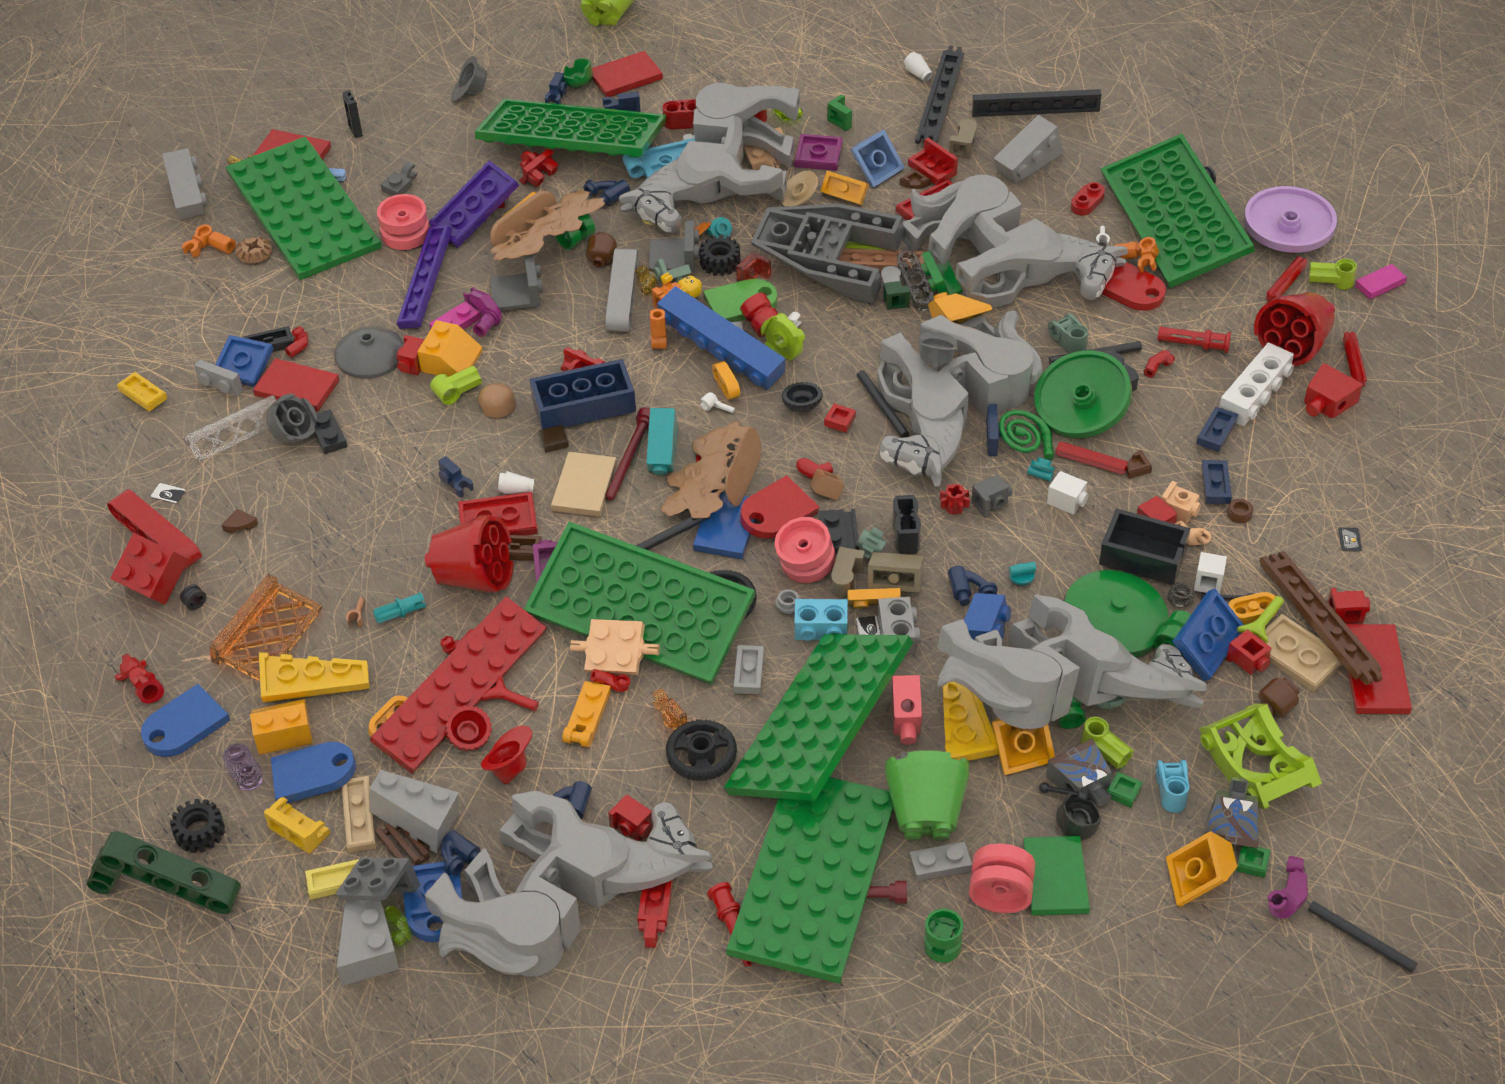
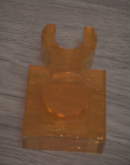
[652,688,687,730]

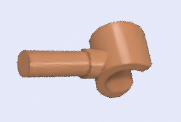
[346,597,365,627]

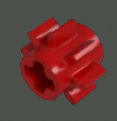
[940,484,970,515]

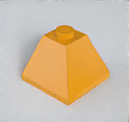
[928,292,992,324]
[991,718,1055,775]
[1166,831,1237,907]

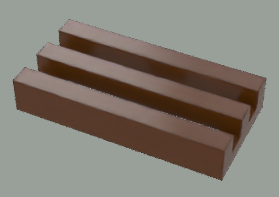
[508,535,542,561]
[375,823,430,866]

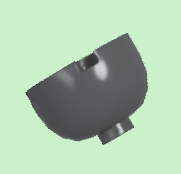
[267,393,317,444]

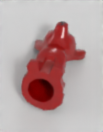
[114,654,164,704]

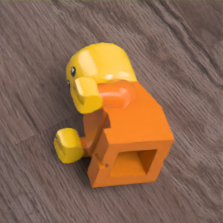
[652,272,702,309]

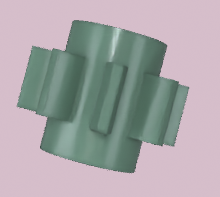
[856,527,887,559]

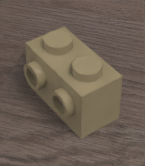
[868,552,924,592]

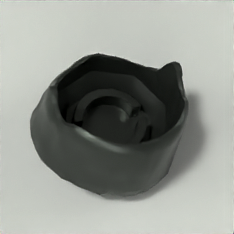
[1056,793,1102,840]

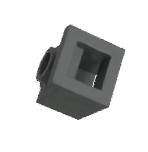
[971,474,1012,518]

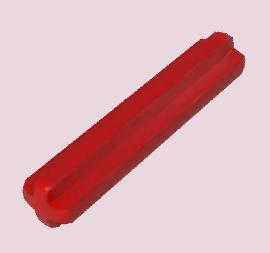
[1266,256,1307,301]
[1343,331,1367,387]
[1056,441,1128,475]

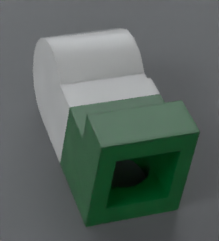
[881,266,910,310]

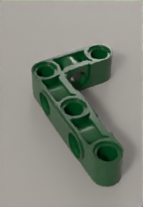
[86,831,241,914]

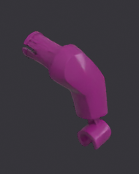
[463,287,502,337]
[1268,856,1308,919]

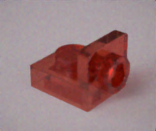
[736,252,771,282]

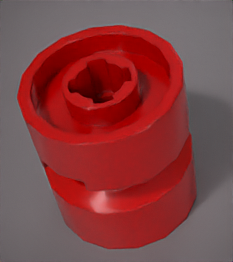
[740,292,779,337]

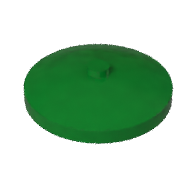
[1034,350,1132,438]
[1064,570,1169,658]

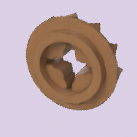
[235,236,272,263]

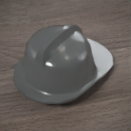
[451,56,487,102]
[919,332,958,370]

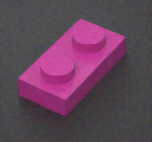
[429,301,481,330]

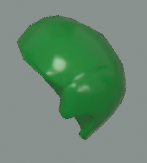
[563,58,593,88]

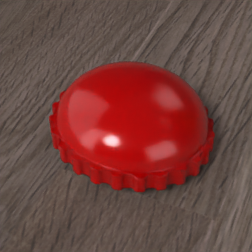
[445,705,492,752]

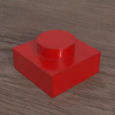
[824,403,856,433]

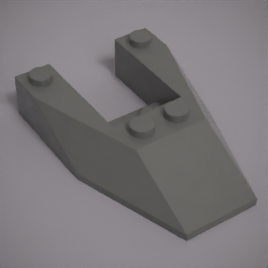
[751,203,905,304]

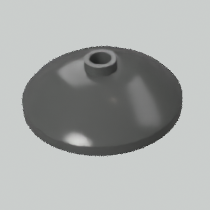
[334,326,404,379]

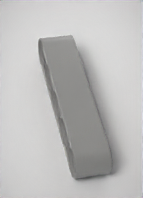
[606,249,638,332]

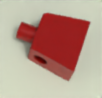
[1304,363,1363,418]

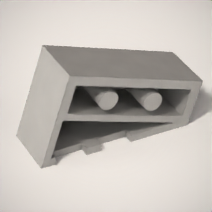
[994,115,1064,184]
[162,148,207,220]
[369,770,459,854]
[337,900,399,986]

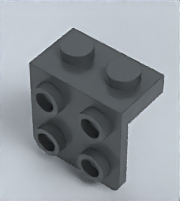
[649,221,699,272]
[490,255,543,311]
[336,857,420,901]

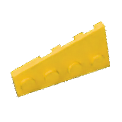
[259,652,370,702]
[942,682,999,761]

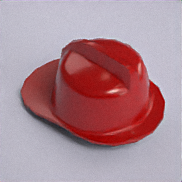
[481,725,532,784]

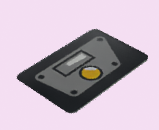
[1338,527,1362,551]

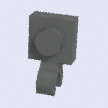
[380,162,417,196]

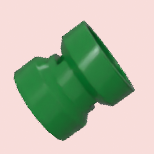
[1058,697,1086,729]

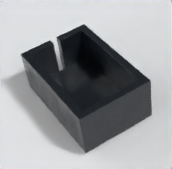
[1099,508,1191,585]

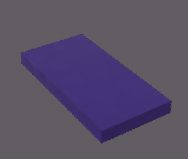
[429,160,519,248]

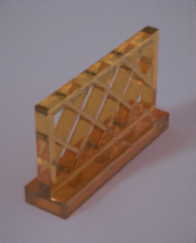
[209,573,322,681]

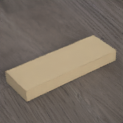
[342,776,376,853]

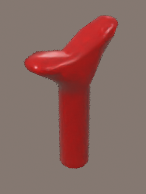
[481,676,539,712]

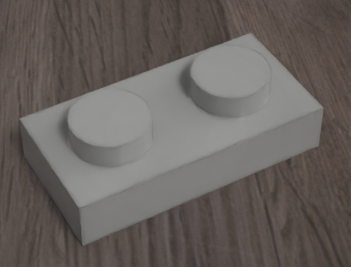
[194,359,243,397]
[734,645,764,694]
[909,842,972,882]

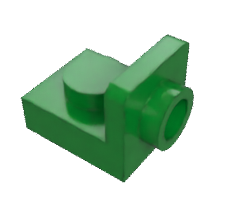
[827,94,852,131]

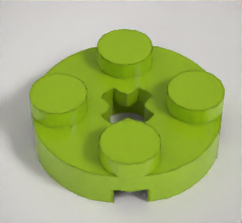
[761,313,805,361]

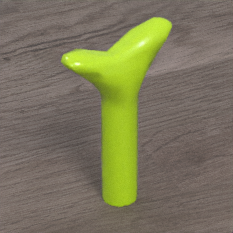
[1237,596,1284,643]

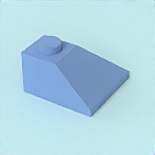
[850,130,905,188]

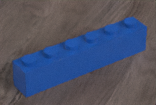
[657,286,785,390]

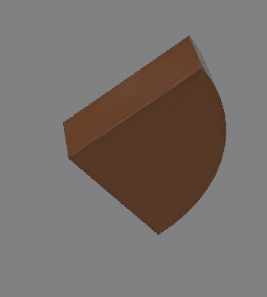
[900,169,931,189]
[1127,450,1152,479]
[221,509,258,533]

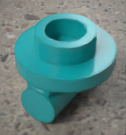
[707,217,732,239]
[1027,457,1055,482]
[1008,561,1036,585]

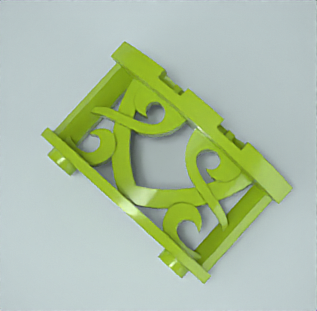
[1199,703,1322,809]

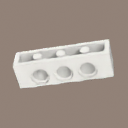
[1219,342,1294,427]

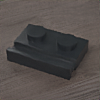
[819,509,859,554]

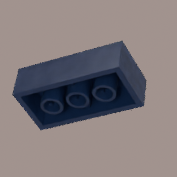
[529,359,636,429]

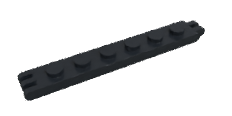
[915,45,964,144]

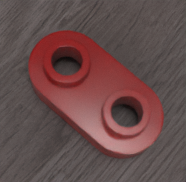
[1071,182,1105,216]

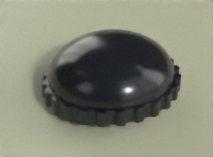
[782,382,823,413]

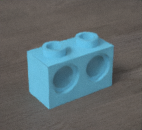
[795,599,847,641]

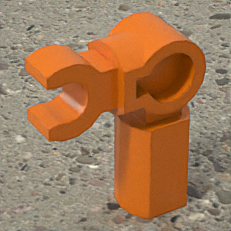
[182,224,236,258]
[1114,237,1159,273]
[650,309,667,349]

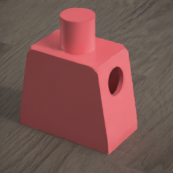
[891,675,922,745]

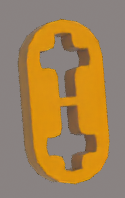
[712,361,740,400]

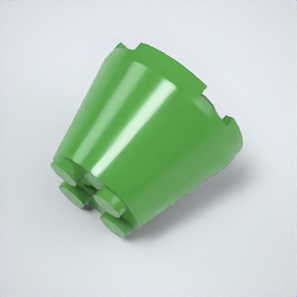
[885,751,969,841]

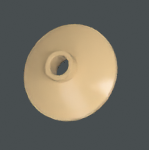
[781,171,818,206]

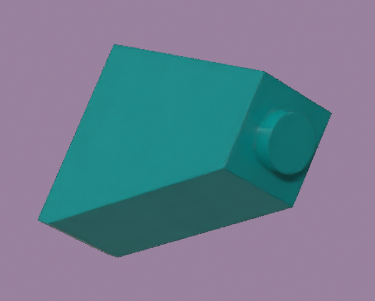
[647,408,678,475]

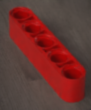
[662,99,767,130]
[107,489,202,571]

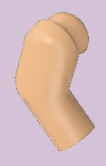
[1175,521,1211,545]

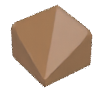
[810,469,845,500]

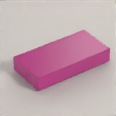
[1355,264,1407,299]

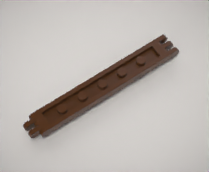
[1259,551,1382,685]

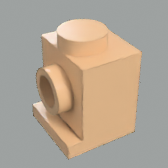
[1161,481,1201,525]

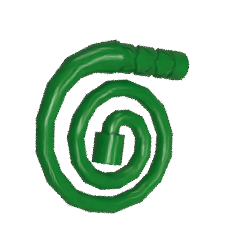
[999,409,1054,460]

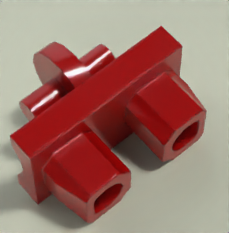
[519,149,559,187]
[561,347,605,371]

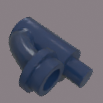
[583,180,630,206]
[948,566,998,606]
[552,781,592,819]
[441,830,480,876]

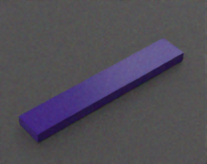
[396,225,452,329]

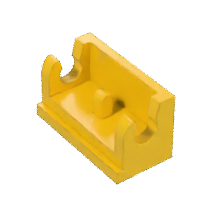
[263,797,330,854]

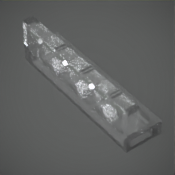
[183,395,276,462]

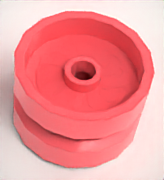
[377,194,429,250]
[774,517,836,583]
[969,843,1036,913]

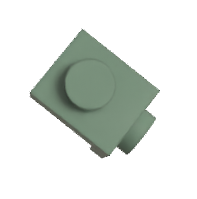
[653,259,691,286]

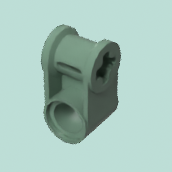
[1047,313,1088,353]

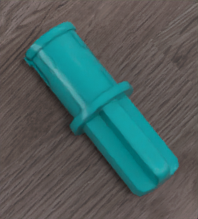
[373,592,426,623]

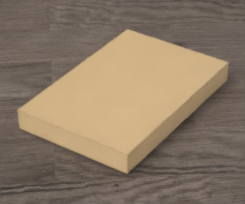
[551,452,617,517]
[1265,614,1342,692]

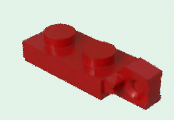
[637,879,674,948]

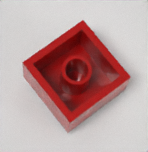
[110,533,188,605]

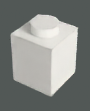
[1047,471,1089,515]
[1194,552,1227,593]

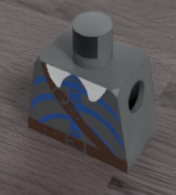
[1046,739,1112,806]
[1203,778,1259,848]

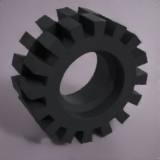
[699,235,741,276]
[170,799,225,853]

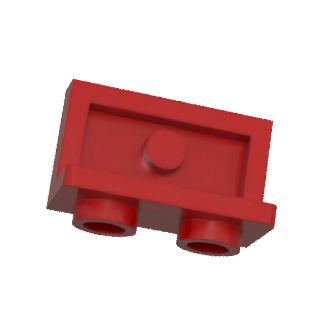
[908,138,958,185]

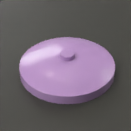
[1244,186,1337,253]

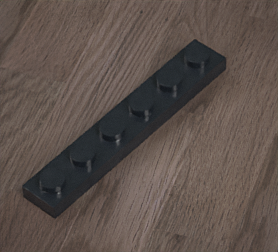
[972,89,1102,117]

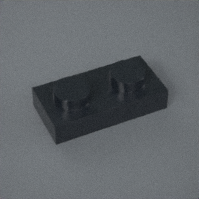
[314,409,347,455]

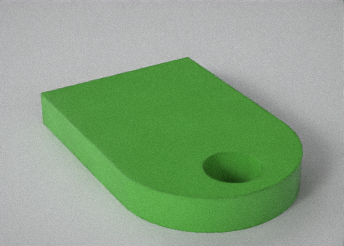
[703,279,777,322]

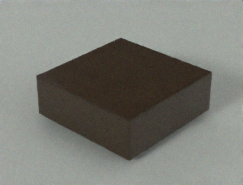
[539,425,569,453]

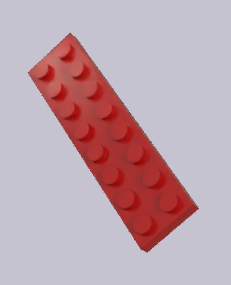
[370,596,547,774]

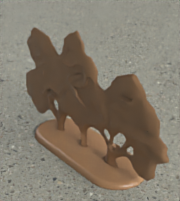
[490,190,605,261]
[661,421,761,518]

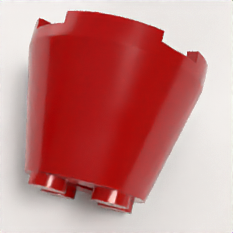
[1254,292,1335,367]
[424,515,514,593]

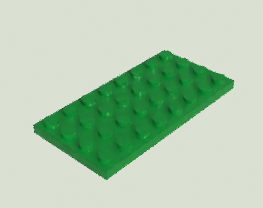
[475,99,666,158]
[1101,133,1255,288]
[226,136,382,280]
[524,522,756,685]
[724,634,913,801]
[727,777,894,984]

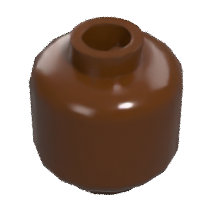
[586,232,617,267]
[1258,678,1300,718]

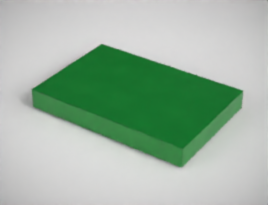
[1023,836,1090,916]

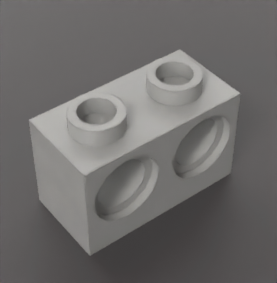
[878,597,920,654]

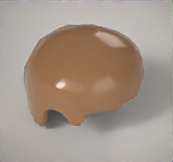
[478,383,516,418]

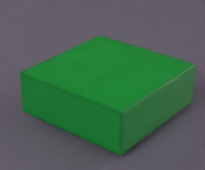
[1107,772,1143,808]
[1236,846,1270,878]

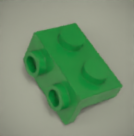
[921,250,963,295]

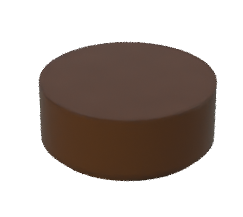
[1227,499,1254,523]

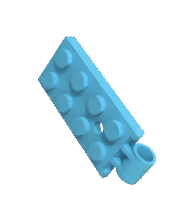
[623,138,695,179]

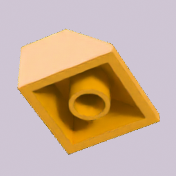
[417,320,482,377]
[250,699,313,755]

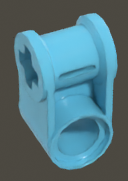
[1156,760,1189,813]

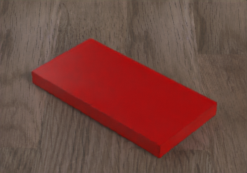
[1346,624,1412,714]

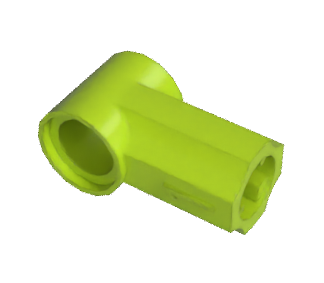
[1309,259,1357,290]
[430,366,482,405]
[1080,717,1134,769]

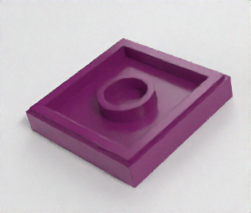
[794,134,843,171]

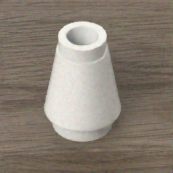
[904,52,933,82]
[498,471,534,495]

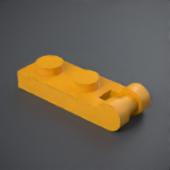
[562,681,611,748]

